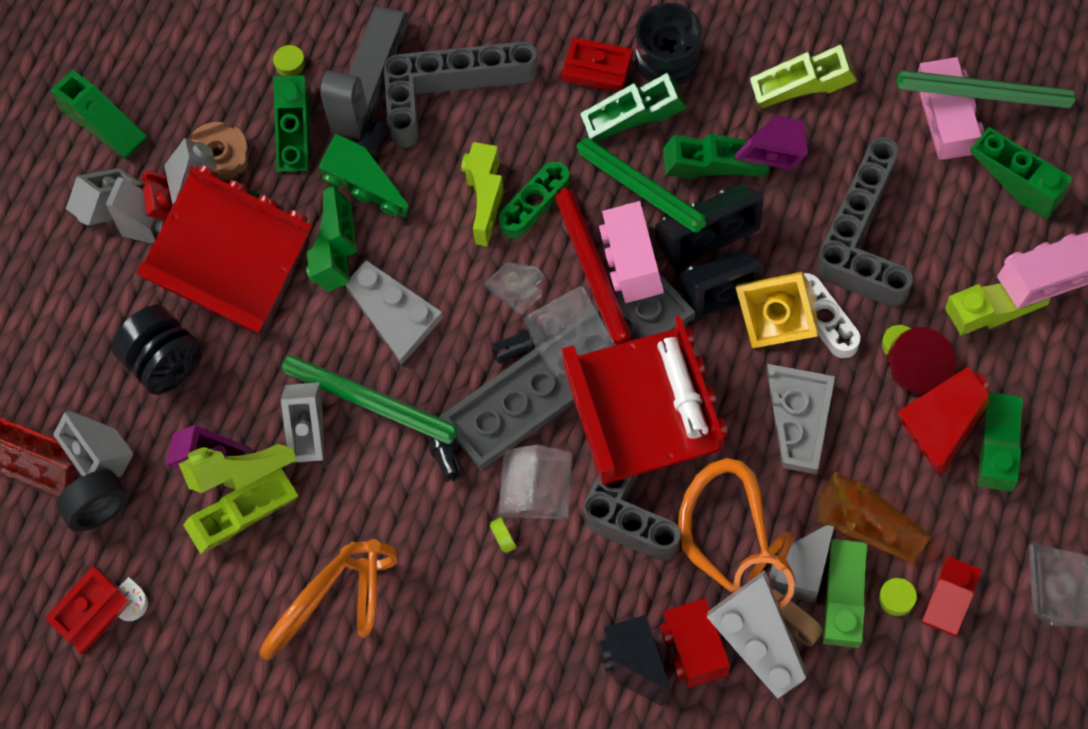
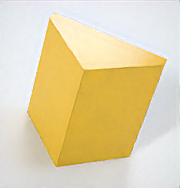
[736,272,818,348]

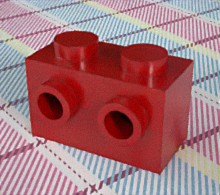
[659,598,730,689]

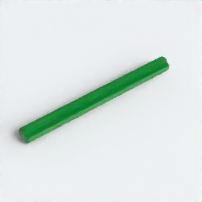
[896,70,1076,108]
[576,138,707,232]
[282,355,458,444]

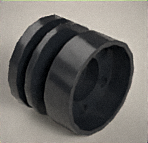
[636,3,702,85]
[111,305,203,395]

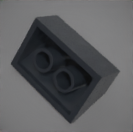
[656,183,764,270]

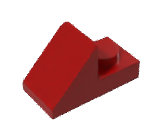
[921,556,982,637]

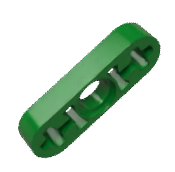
[499,162,570,238]

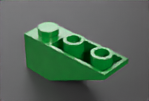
[50,69,148,159]
[273,75,312,172]
[970,127,1073,220]
[318,134,409,218]

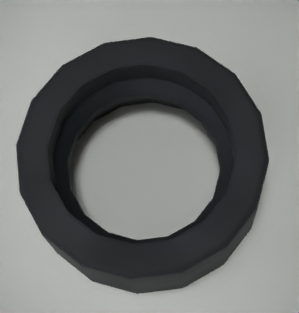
[56,470,128,532]

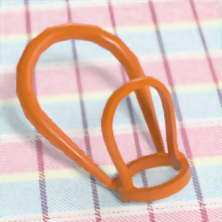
[678,458,795,608]
[259,539,398,661]

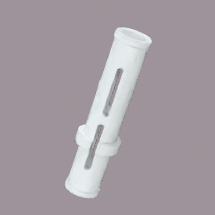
[657,337,709,439]

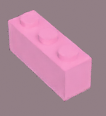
[918,57,984,160]
[599,201,664,303]
[997,232,1088,309]

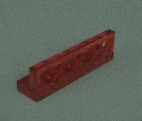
[0,418,77,497]

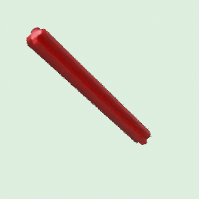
[555,188,631,345]

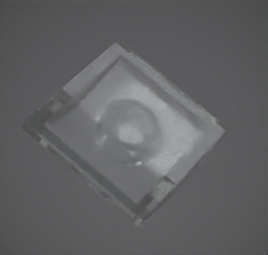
[523,285,614,377]
[499,445,572,520]
[1029,544,1088,627]

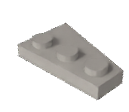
[345,261,443,366]
[767,364,835,475]
[707,570,807,699]

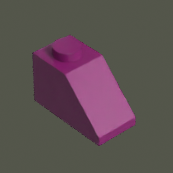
[735,116,808,170]
[166,425,252,471]

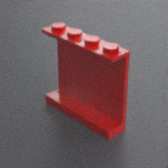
[136,165,312,334]
[561,315,728,485]

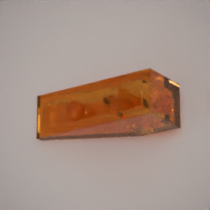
[817,471,930,563]

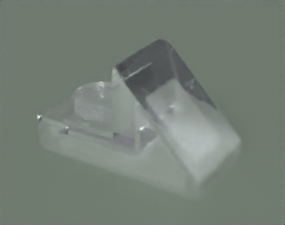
[484,262,544,315]

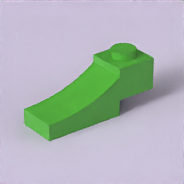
[823,539,867,648]

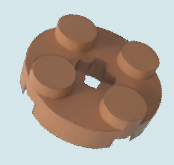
[191,122,249,181]

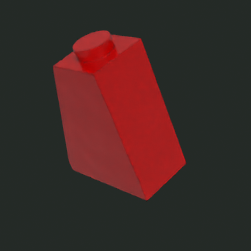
[898,366,991,476]

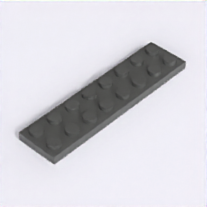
[439,273,695,471]

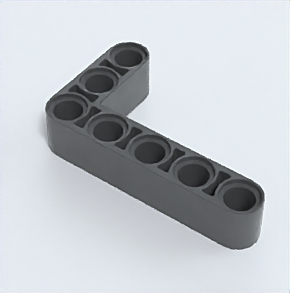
[320,6,408,140]
[384,42,538,148]
[817,137,913,307]
[584,475,680,561]

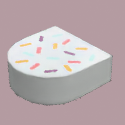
[118,577,148,621]

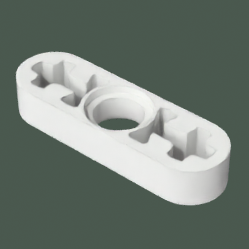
[804,273,860,358]

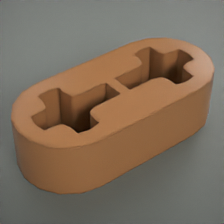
[771,589,823,646]

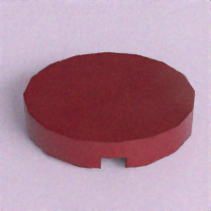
[887,327,956,395]

